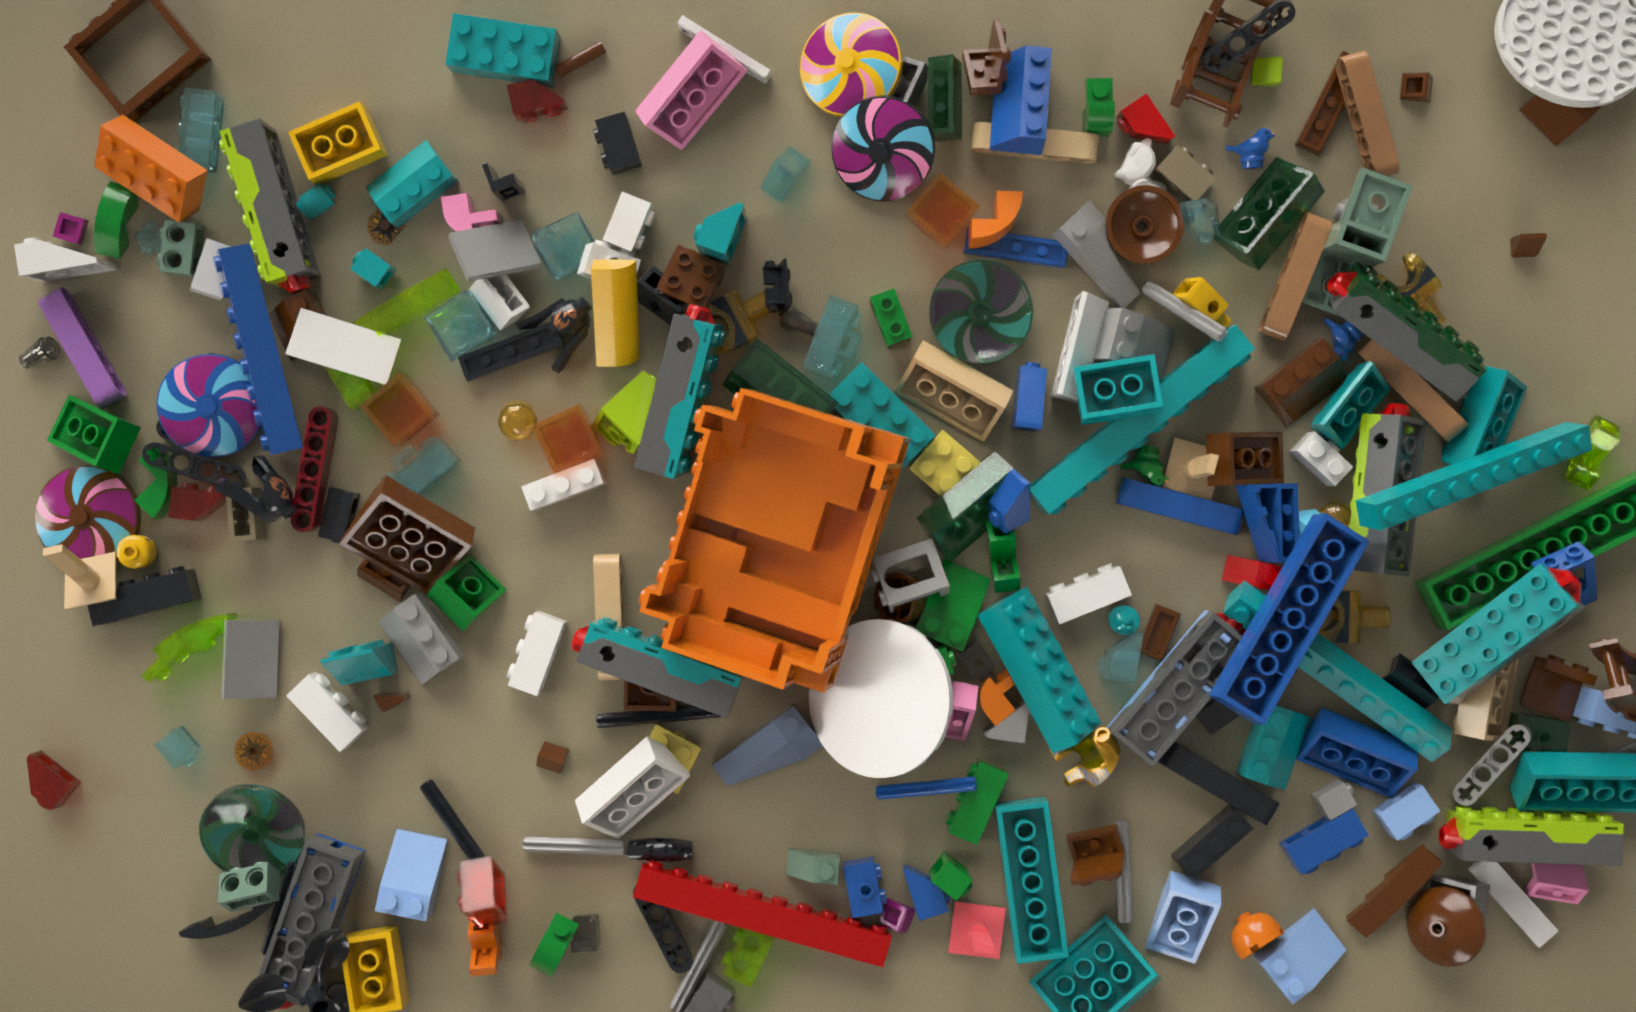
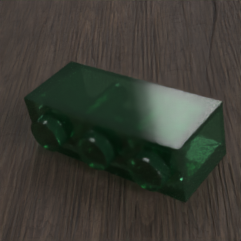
[928,54,962,142]

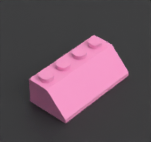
[635,30,747,150]

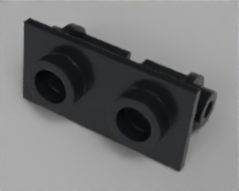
[762,258,792,317]

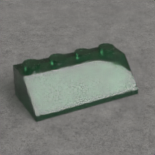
[1210,157,1325,271]
[722,338,839,414]
[916,451,1014,562]

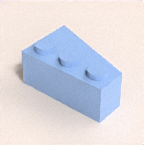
[1571,686,1636,739]

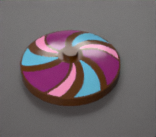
[35,465,141,560]

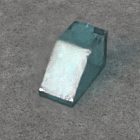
[1180,198,1220,243]
[1098,631,1144,684]

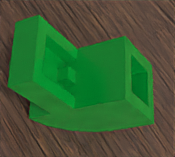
[1082,78,1115,137]
[529,913,579,977]

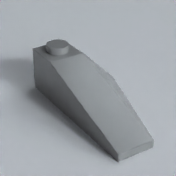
[1052,201,1140,308]

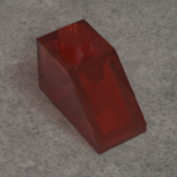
[27,750,81,810]

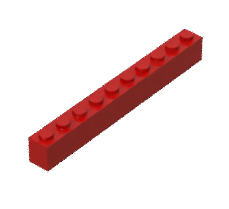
[633,860,892,967]

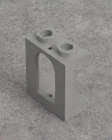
[870,538,950,613]

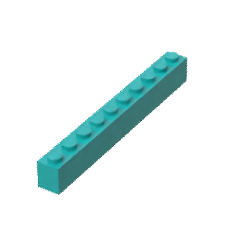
[1355,422,1592,531]
[1223,580,1452,762]

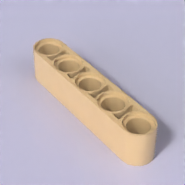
[971,122,1099,164]
[593,554,624,681]

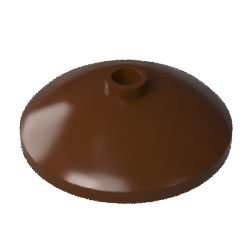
[1105,185,1184,264]
[1407,886,1486,967]

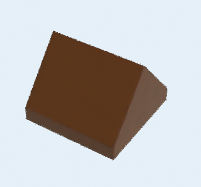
[536,741,569,774]

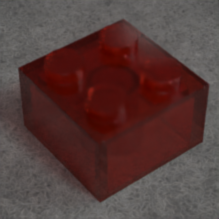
[457,856,508,928]

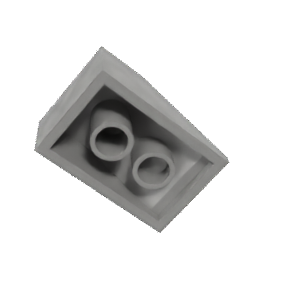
[1093,308,1174,380]

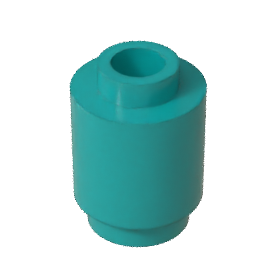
[296,183,337,220]

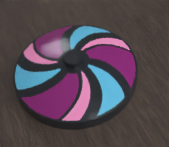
[831,95,936,202]

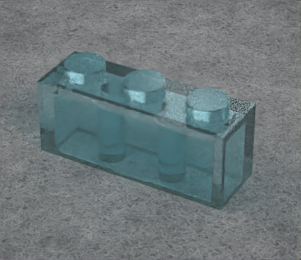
[176,88,225,173]

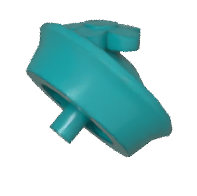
[1108,605,1140,635]

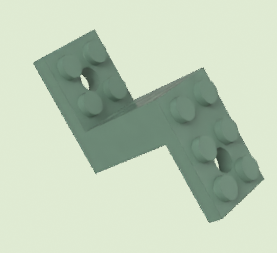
[1301,168,1413,320]

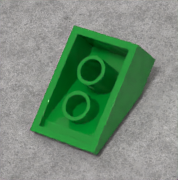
[47,394,141,474]
[914,558,991,652]

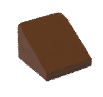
[1400,72,1433,102]
[1510,233,1547,258]
[373,692,410,712]

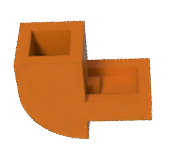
[978,669,1016,726]
[467,913,502,977]

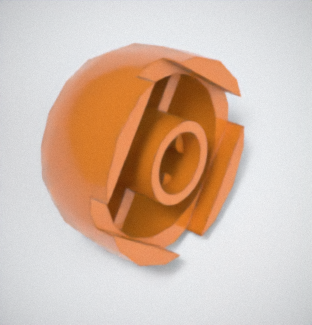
[1230,911,1285,961]

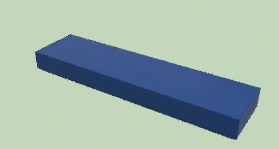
[963,227,1068,269]

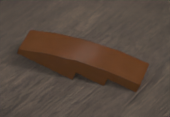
[1347,844,1442,938]

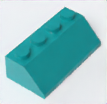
[1440,366,1527,466]

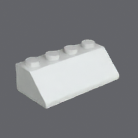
[1050,291,1109,404]
[575,736,690,839]

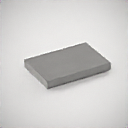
[448,220,541,282]
[221,620,280,699]

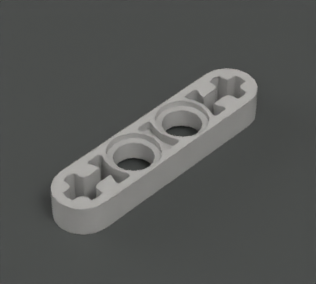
[1453,724,1532,806]

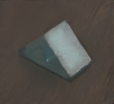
[760,146,811,203]

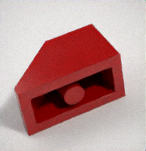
[1116,93,1175,144]
[1221,555,1282,591]

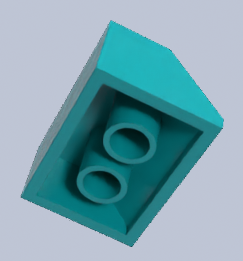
[366,140,458,228]
[693,203,747,266]
[1310,361,1391,450]
[1236,705,1311,790]

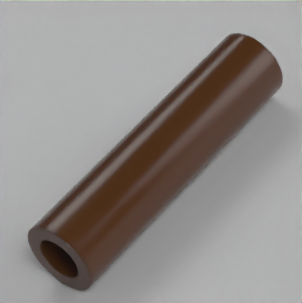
[555,41,606,77]

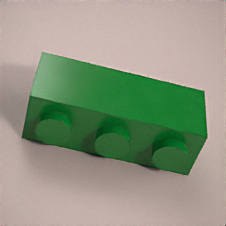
[945,758,1009,846]

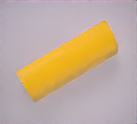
[591,260,640,367]

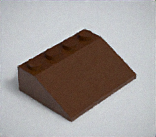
[339,475,475,594]

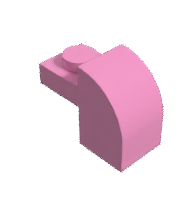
[441,193,502,231]

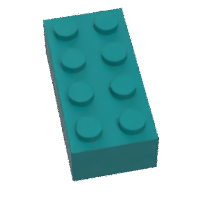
[445,13,561,88]
[825,362,935,470]

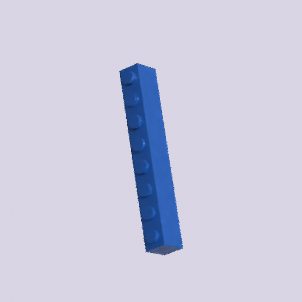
[213,243,303,455]

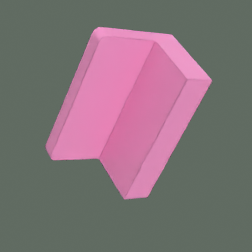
[1525,863,1589,905]

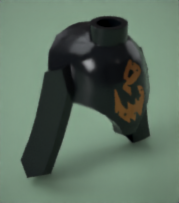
[516,297,592,373]
[215,455,298,523]

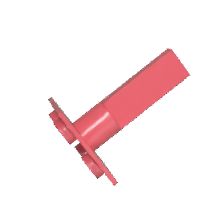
[948,901,1006,959]

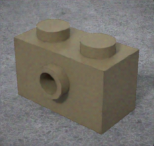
[226,488,266,542]

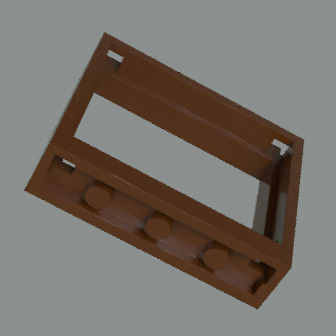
[64,0,211,122]

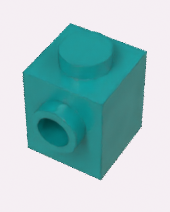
[350,248,397,290]

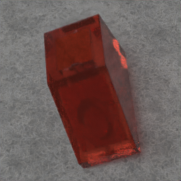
[507,79,568,123]
[168,482,226,521]

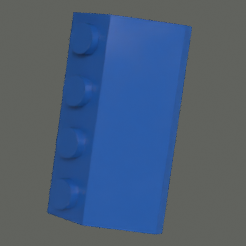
[989,45,1052,155]
[1296,708,1418,798]

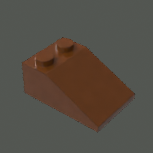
[1206,432,1284,486]

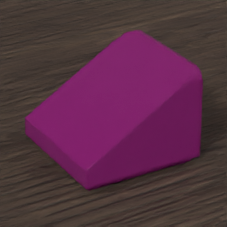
[878,898,916,933]

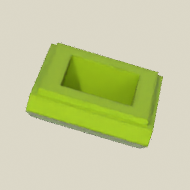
[1251,57,1283,87]

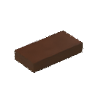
[1137,604,1181,662]

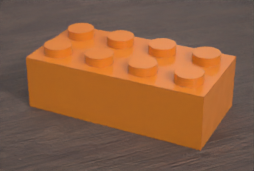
[94,115,208,223]

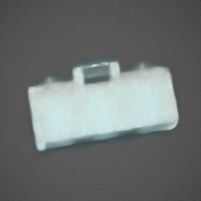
[802,294,862,380]
[380,436,461,495]

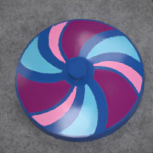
[157,354,261,458]

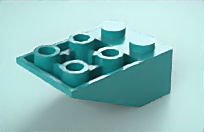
[320,639,399,686]

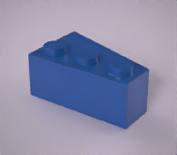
[1236,483,1299,563]

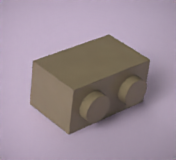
[1152,145,1216,207]

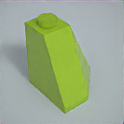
[592,370,657,454]

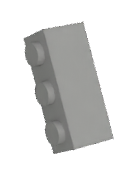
[378,592,465,685]

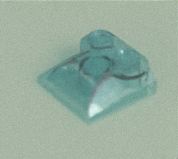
[532,212,595,280]
[424,289,496,361]

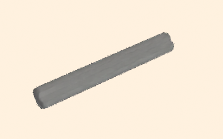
[1142,281,1228,341]
[1114,820,1132,923]
[523,837,625,855]
[670,920,728,1012]

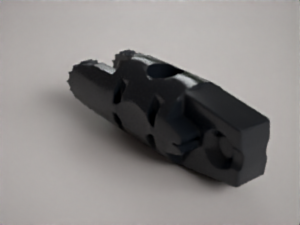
[625,838,693,862]

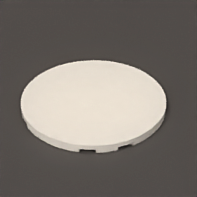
[1494,0,1636,108]
[809,619,953,778]

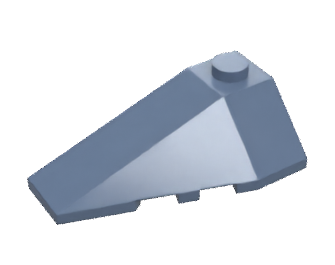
[712,703,823,786]

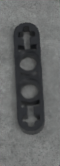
[1203,0,1295,72]
[142,442,246,487]
[633,885,693,973]

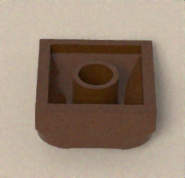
[624,680,677,711]

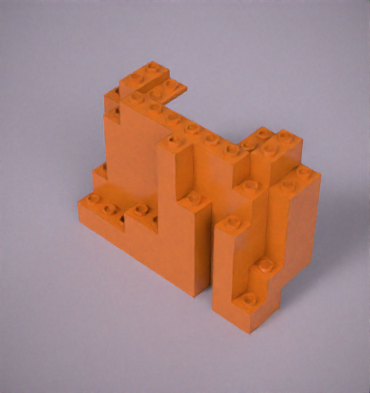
[639,388,911,693]

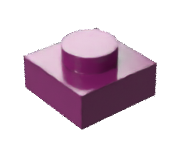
[53,212,89,245]

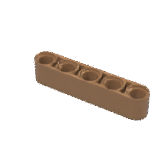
[1335,50,1399,176]
[1258,212,1332,341]
[1358,339,1469,443]

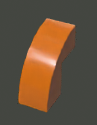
[968,191,1023,249]

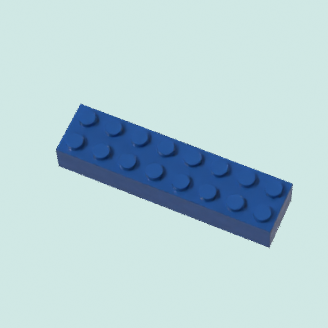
[1208,513,1370,725]

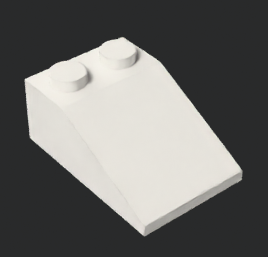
[14,238,118,283]

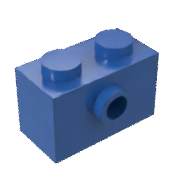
[843,856,887,918]

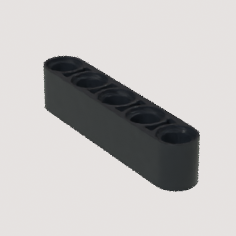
[1158,742,1280,826]

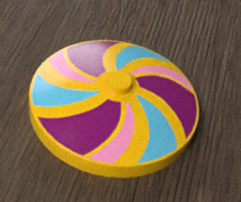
[800,13,903,117]

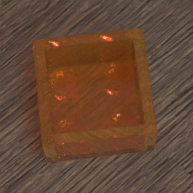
[905,172,980,250]
[360,372,439,447]
[532,404,605,473]

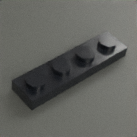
[458,322,565,382]

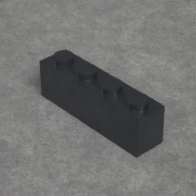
[87,566,202,626]

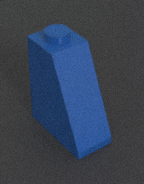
[1010,362,1047,432]

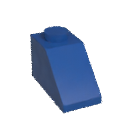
[988,469,1030,534]
[902,865,951,921]

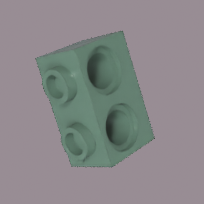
[157,220,205,277]
[218,862,280,912]

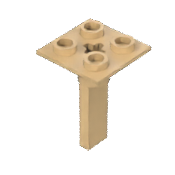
[1161,438,1219,501]
[43,544,116,610]

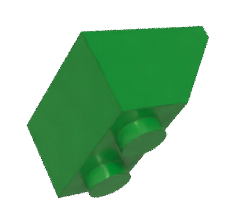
[426,554,507,632]

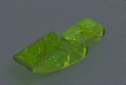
[141,612,238,683]

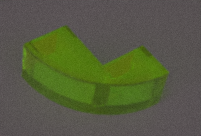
[1565,414,1620,491]

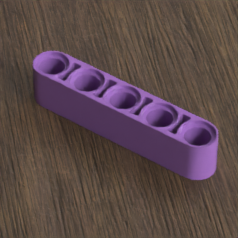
[38,287,127,409]

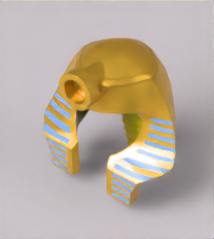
[1050,727,1120,787]

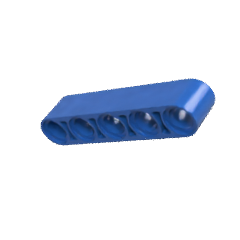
[1115,478,1244,535]

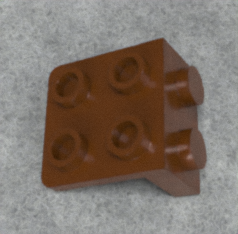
[962,19,1011,95]
[658,244,725,307]
[1520,654,1598,721]
[1066,824,1126,886]

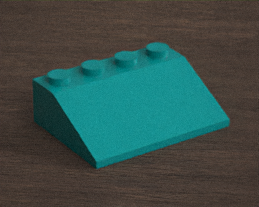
[1029,914,1162,1012]

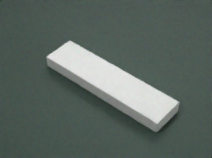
[677,15,771,84]
[1467,861,1558,948]

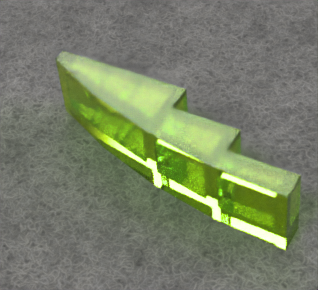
[353,268,460,337]

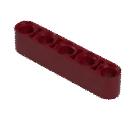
[290,407,338,532]

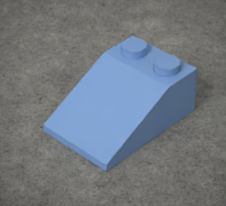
[375,829,448,922]
[1146,871,1221,964]
[1253,908,1346,1005]

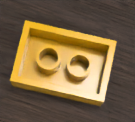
[288,101,388,185]
[342,924,410,1012]

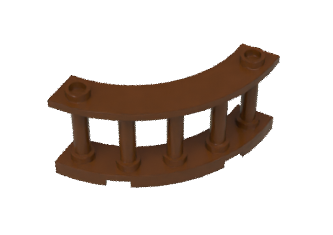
[1170,0,1284,128]
[1589,638,1636,722]

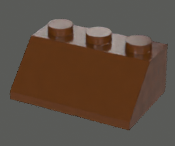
[1254,337,1347,428]

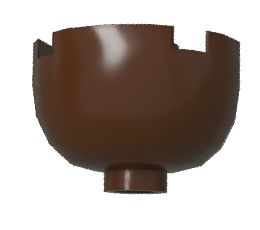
[874,573,926,624]

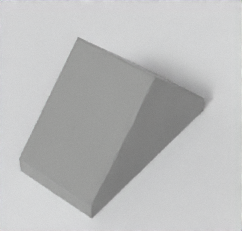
[983,700,1029,743]

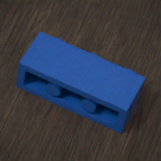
[1279,808,1369,875]

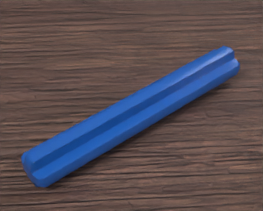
[876,777,977,800]

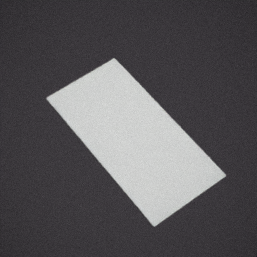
[285,308,401,385]

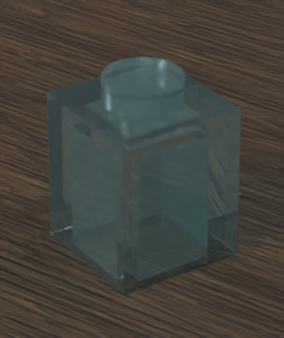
[154,726,203,769]

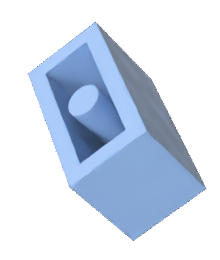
[1372,782,1440,841]

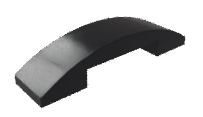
[178,901,276,939]

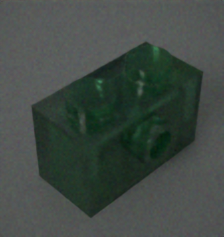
[1505,712,1571,752]

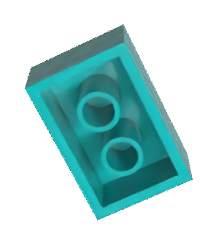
[1073,354,1163,425]

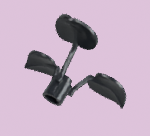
[238,928,350,1012]

